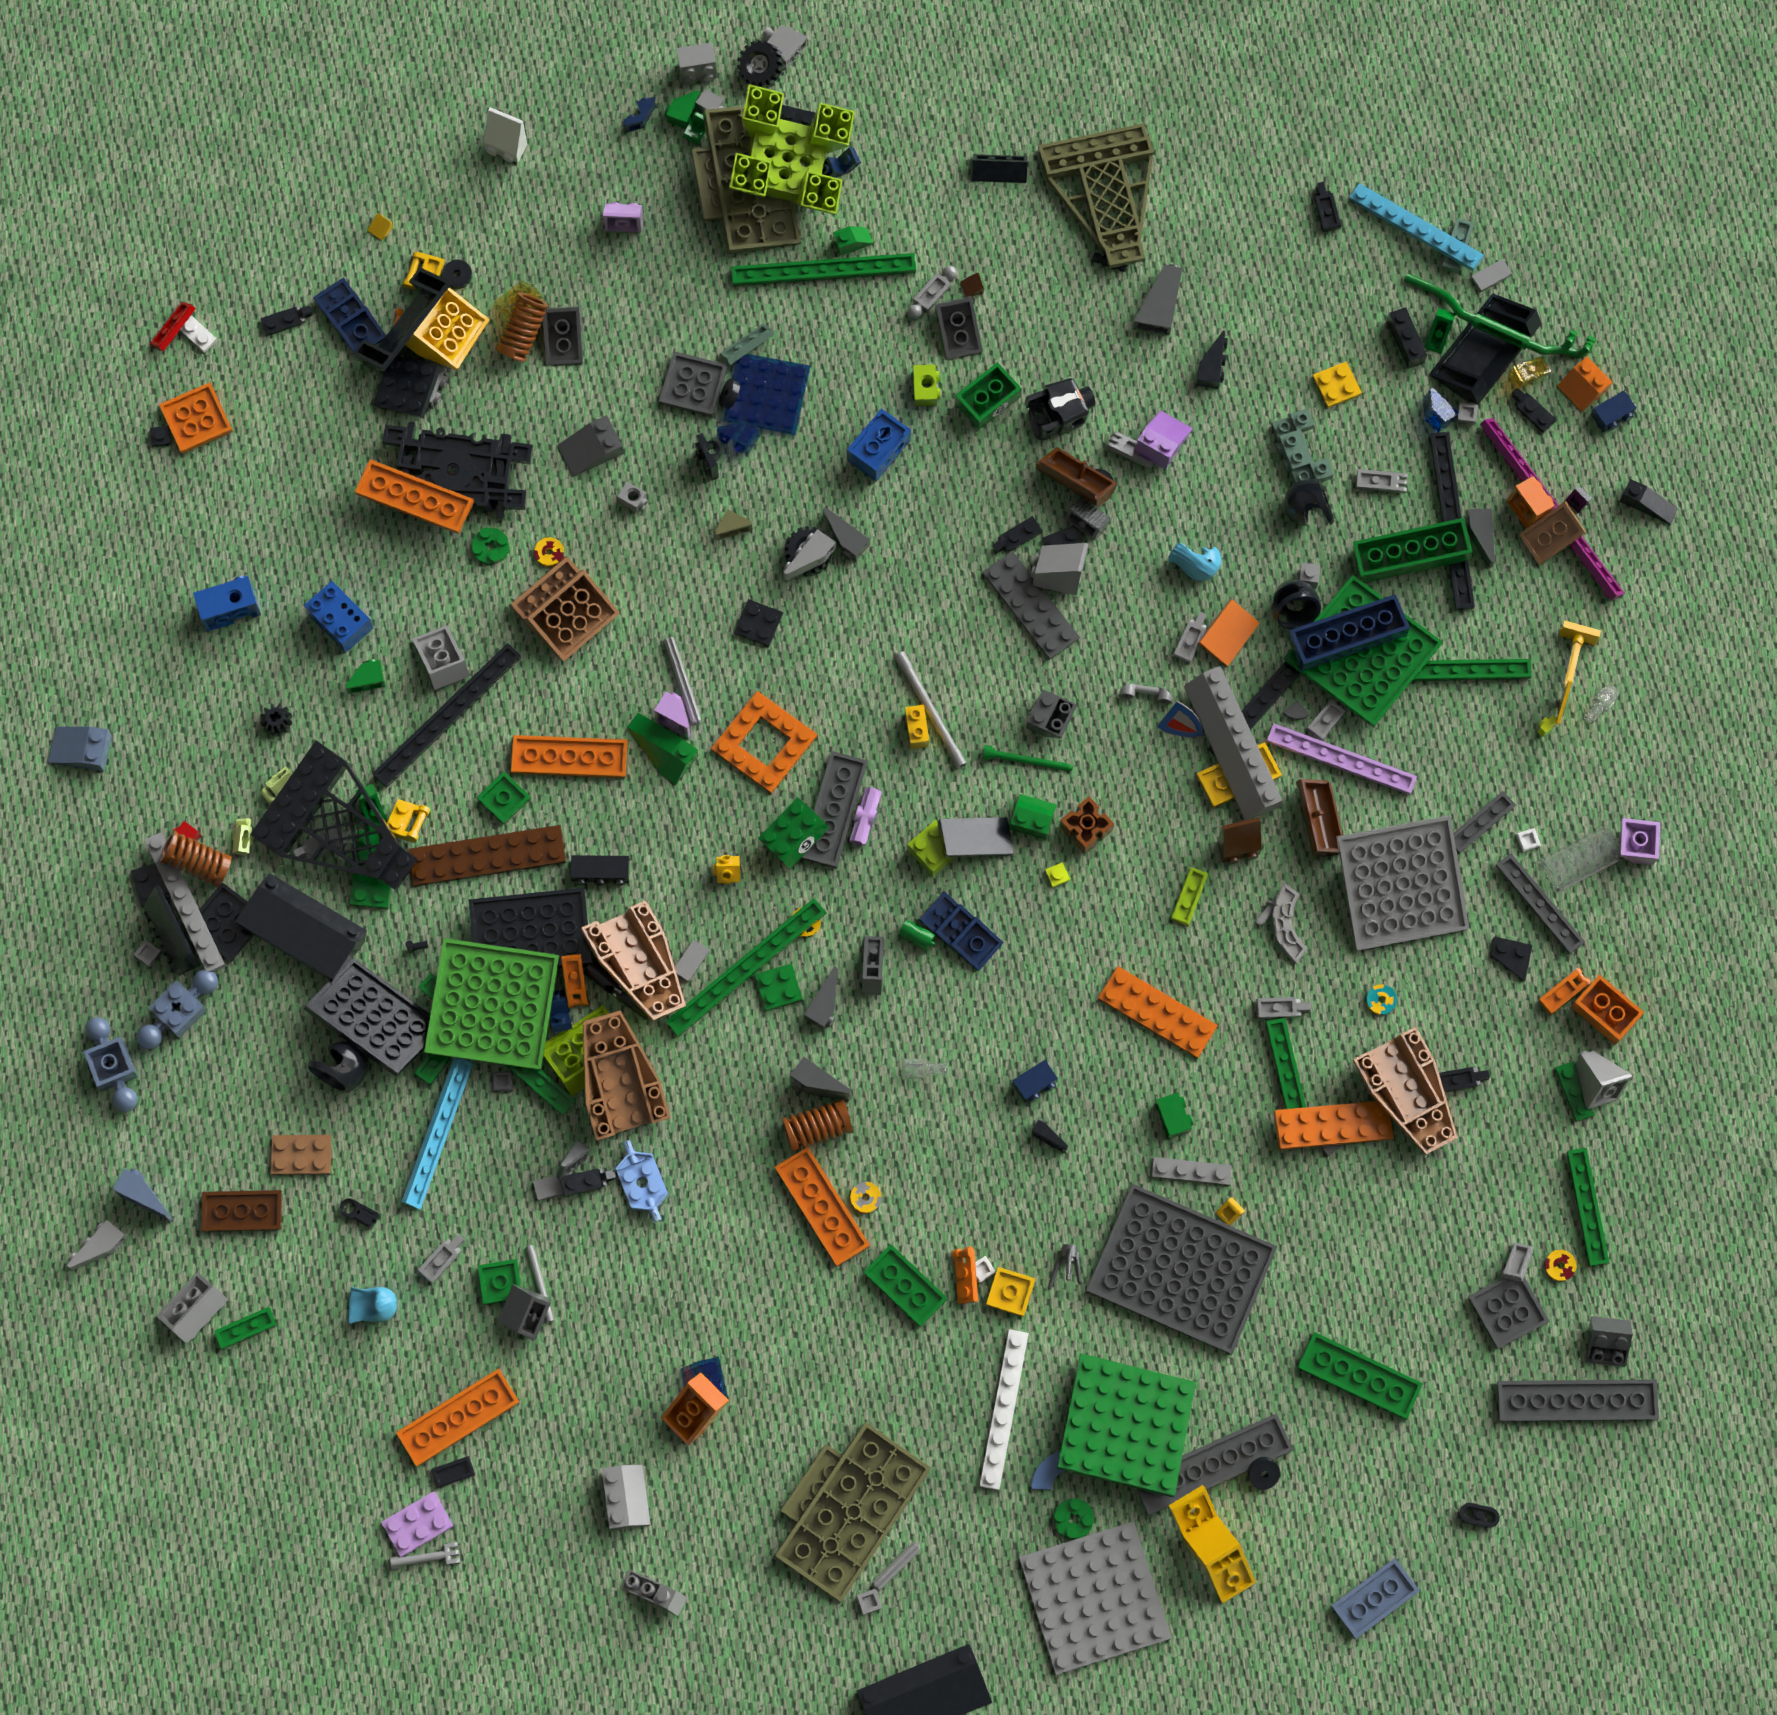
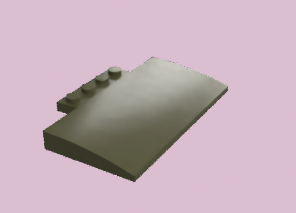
[691,106,801,255]
[774,1422,931,1602]

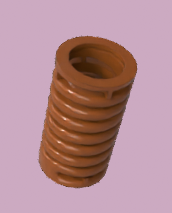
[495,292,549,362]
[159,830,232,888]
[782,1099,853,1151]

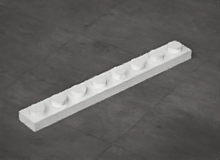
[980,1329,1029,1490]

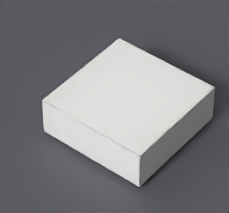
[1516,828,1541,852]
[975,1256,996,1283]

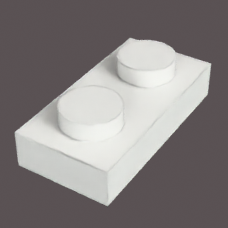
[179,316,217,353]

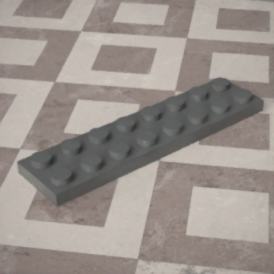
[1497,1379,1659,1422]
[1136,1413,1294,1516]

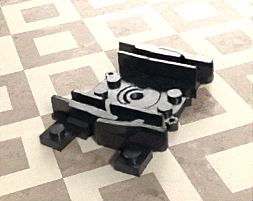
[375,422,533,523]

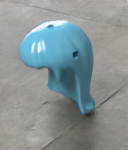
[1168,543,1221,581]
[348,1287,397,1324]

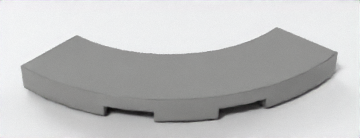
[1272,883,1308,964]

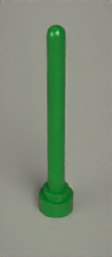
[982,745,1073,771]

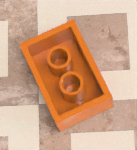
[1571,974,1644,1045]
[660,1373,729,1446]

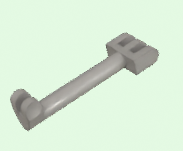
[390,1542,460,1570]

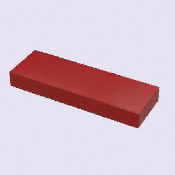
[149,302,196,351]

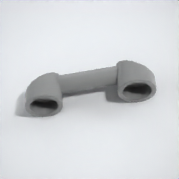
[1119,684,1173,704]

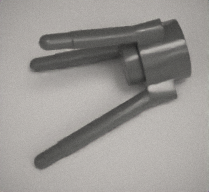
[1048,1244,1082,1290]

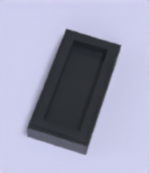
[431,1456,475,1489]

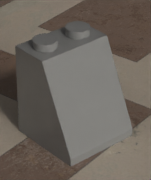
[1031,543,1088,596]

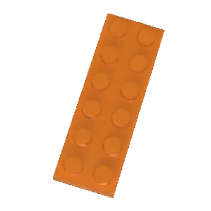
[355,459,474,534]
[511,735,628,778]
[1098,966,1218,1059]
[1273,1101,1394,1150]
[775,1147,870,1267]
[396,1368,520,1467]

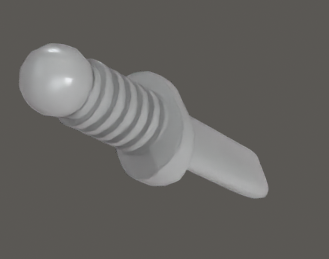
[1255,895,1277,925]

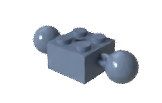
[137,969,218,1049]
[83,1017,138,1112]

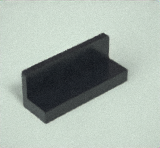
[972,154,1028,183]

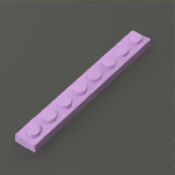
[1267,723,1417,795]

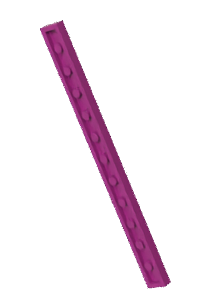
[1480,418,1625,600]

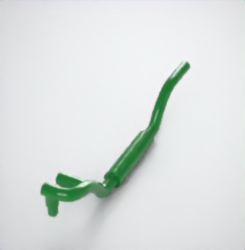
[1404,273,1596,359]

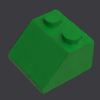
[1010,794,1057,840]

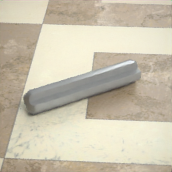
[872,1542,921,1590]

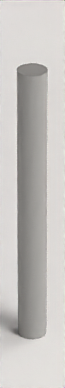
[526,1245,554,1323]

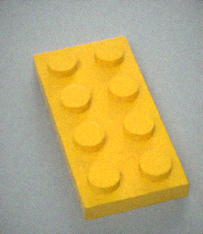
[1196,742,1282,808]

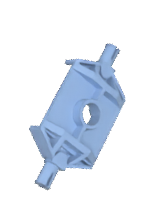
[616,1140,668,1223]

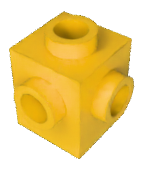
[713,855,740,884]

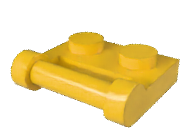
[402,251,445,290]
[387,799,430,843]

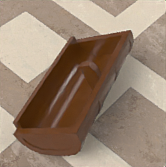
[1036,447,1118,507]
[1296,779,1343,857]

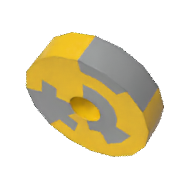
[850,1182,882,1214]

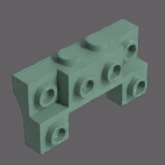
[1271,408,1334,484]

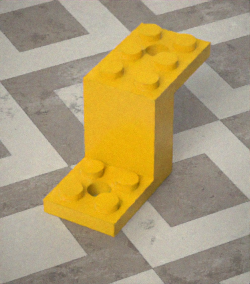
[1169,1485,1256,1604]

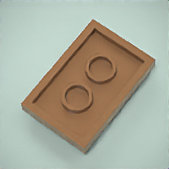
[1519,502,1587,565]
[271,1135,332,1175]

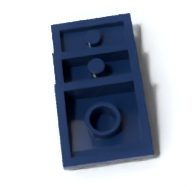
[313,277,386,353]
[918,891,1004,971]

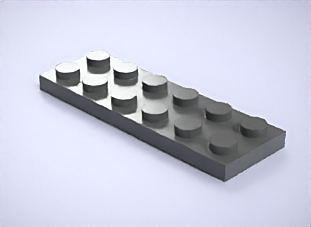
[982,551,1080,660]
[800,751,868,869]

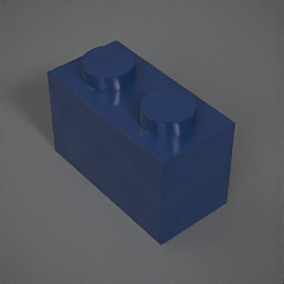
[1591,391,1636,432]
[1012,1060,1058,1103]

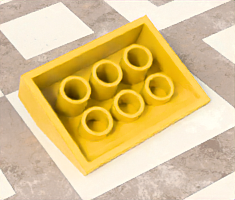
[405,288,489,370]

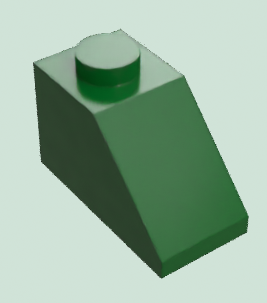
[665,90,700,129]
[833,226,874,256]
[1424,308,1455,354]
[346,659,386,694]
[355,784,388,831]

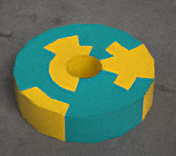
[1366,984,1397,1015]

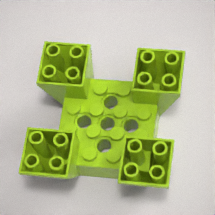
[729,84,855,215]

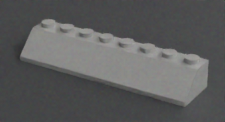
[1184,666,1283,821]

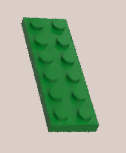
[1297,1332,1423,1420]

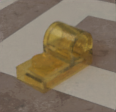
[1508,356,1551,389]

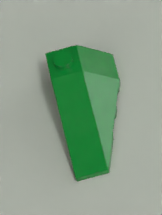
[627,713,699,785]

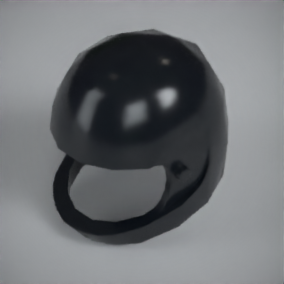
[1284,478,1335,526]
[1273,579,1321,630]
[308,1041,368,1093]

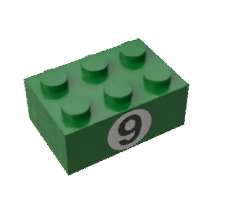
[955,362,1022,430]
[758,797,829,869]

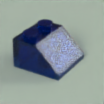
[681,1357,728,1399]

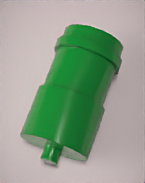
[898,920,936,951]

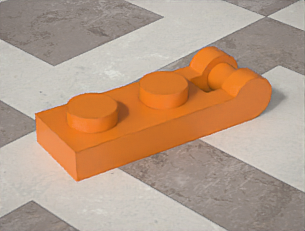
[562,954,588,1008]
[1538,968,1592,1015]
[952,1246,978,1304]

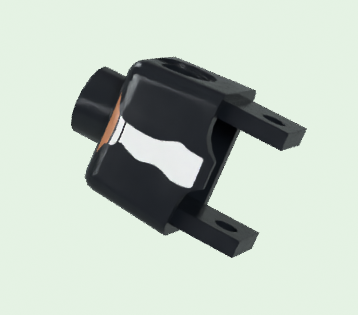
[1024,378,1096,439]

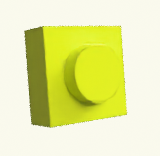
[1538,715,1557,737]
[1045,862,1070,888]

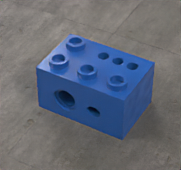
[847,408,911,482]
[193,576,261,632]
[304,581,373,653]

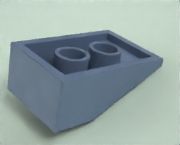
[48,727,112,772]
[113,1168,173,1222]

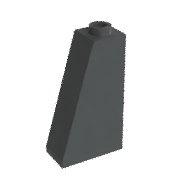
[1134,264,1183,335]

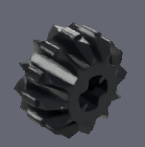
[260,703,293,736]

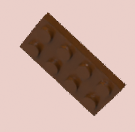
[201,1190,282,1232]

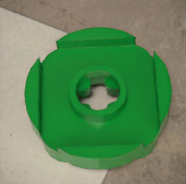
[472,527,510,565]
[1054,1498,1094,1539]

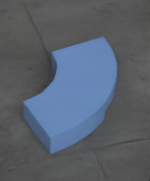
[1031,1451,1064,1490]

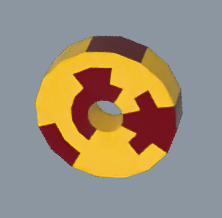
[534,537,564,567]
[1544,1250,1577,1282]

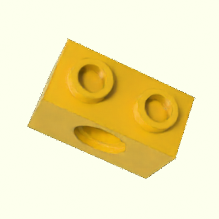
[905,705,929,749]

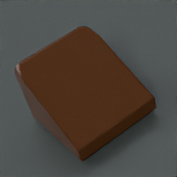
[961,272,984,297]

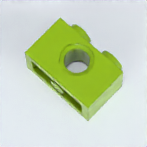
[913,364,941,406]

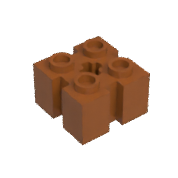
[1059,796,1114,854]

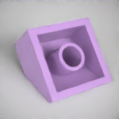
[603,202,643,232]
[654,692,691,739]
[1620,818,1660,865]

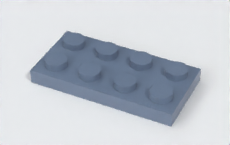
[1331,1558,1420,1639]

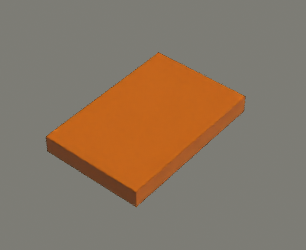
[1198,599,1260,667]

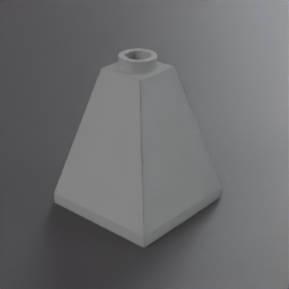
[1576,1051,1632,1109]

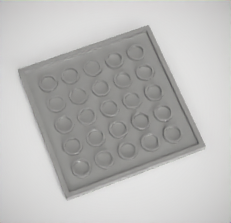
[1336,815,1469,950]
[1019,1521,1171,1675]

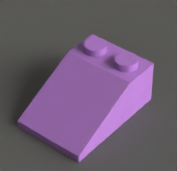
[1134,411,1193,470]

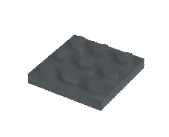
[659,351,728,417]
[1467,1277,1550,1350]

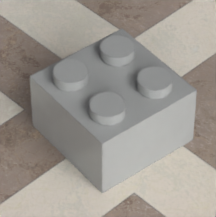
[676,43,717,85]

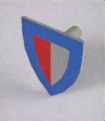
[1156,701,1204,737]

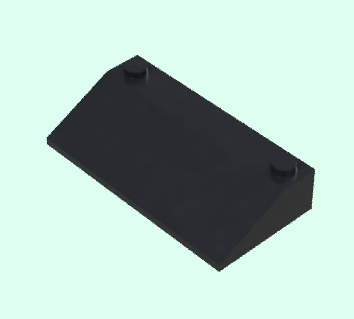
[353,267,452,372]
[1429,293,1542,405]
[235,873,367,982]
[856,1643,992,1715]

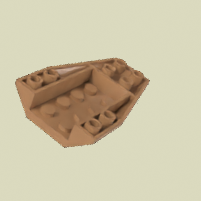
[580,901,686,1021]
[582,1010,671,1141]
[1352,1027,1458,1155]

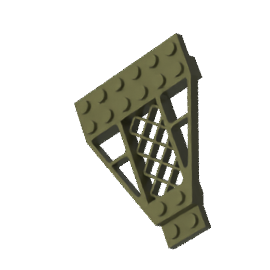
[1038,123,1154,269]

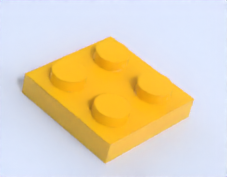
[1312,361,1362,408]
[986,1267,1035,1317]

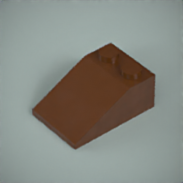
[1217,818,1262,864]

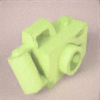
[261,766,293,803]
[232,818,254,856]

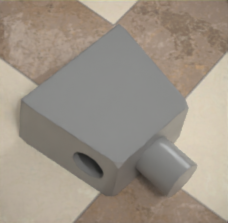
[762,25,807,69]

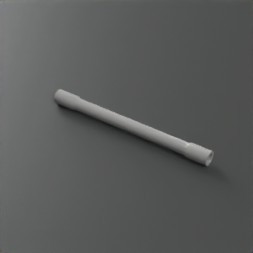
[894,651,967,769]

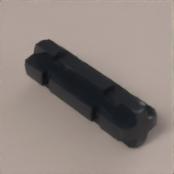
[1092,252,1128,272]

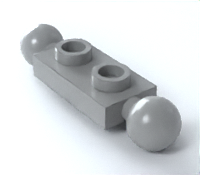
[907,266,957,320]

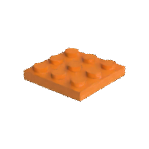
[159,382,233,454]

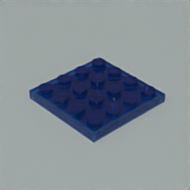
[723,354,811,435]

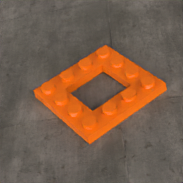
[711,691,818,794]

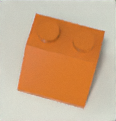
[1557,356,1612,412]
[1506,476,1555,529]

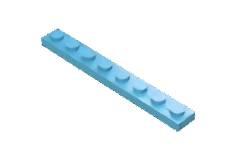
[1349,183,1484,271]
[401,1058,473,1210]

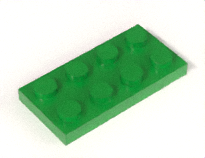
[350,830,398,909]
[863,1244,948,1328]

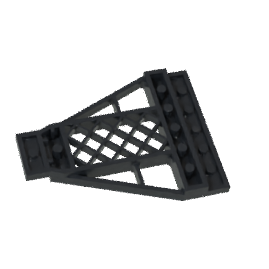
[250,740,418,891]

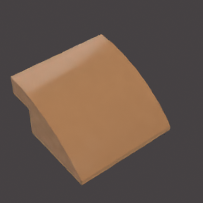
[509,556,620,662]

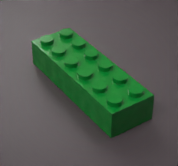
[1353,518,1472,583]

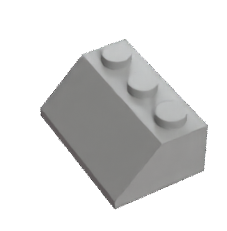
[156,1272,228,1344]
[602,1465,651,1531]

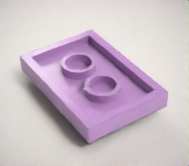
[381,1491,454,1557]

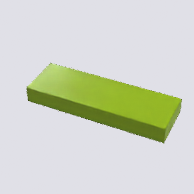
[1171,867,1208,926]

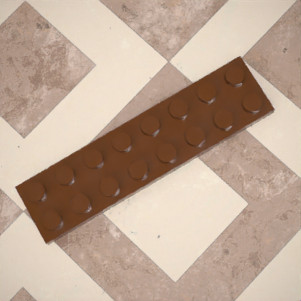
[409,825,566,887]

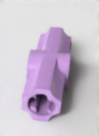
[849,787,882,846]

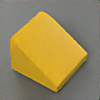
[367,213,393,241]
[1215,1197,1245,1226]

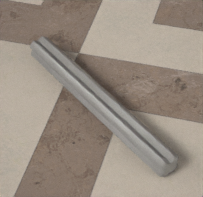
[664,637,701,725]

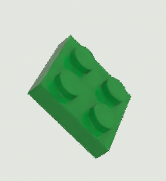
[477,771,531,825]
[755,963,803,1011]
[478,1259,521,1305]

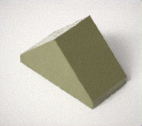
[715,509,752,540]

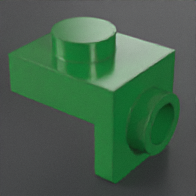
[682,112,705,145]

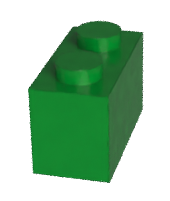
[1155,1092,1193,1139]

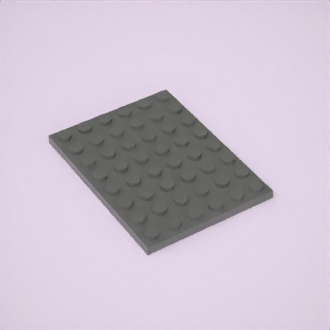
[1086,1184,1278,1355]

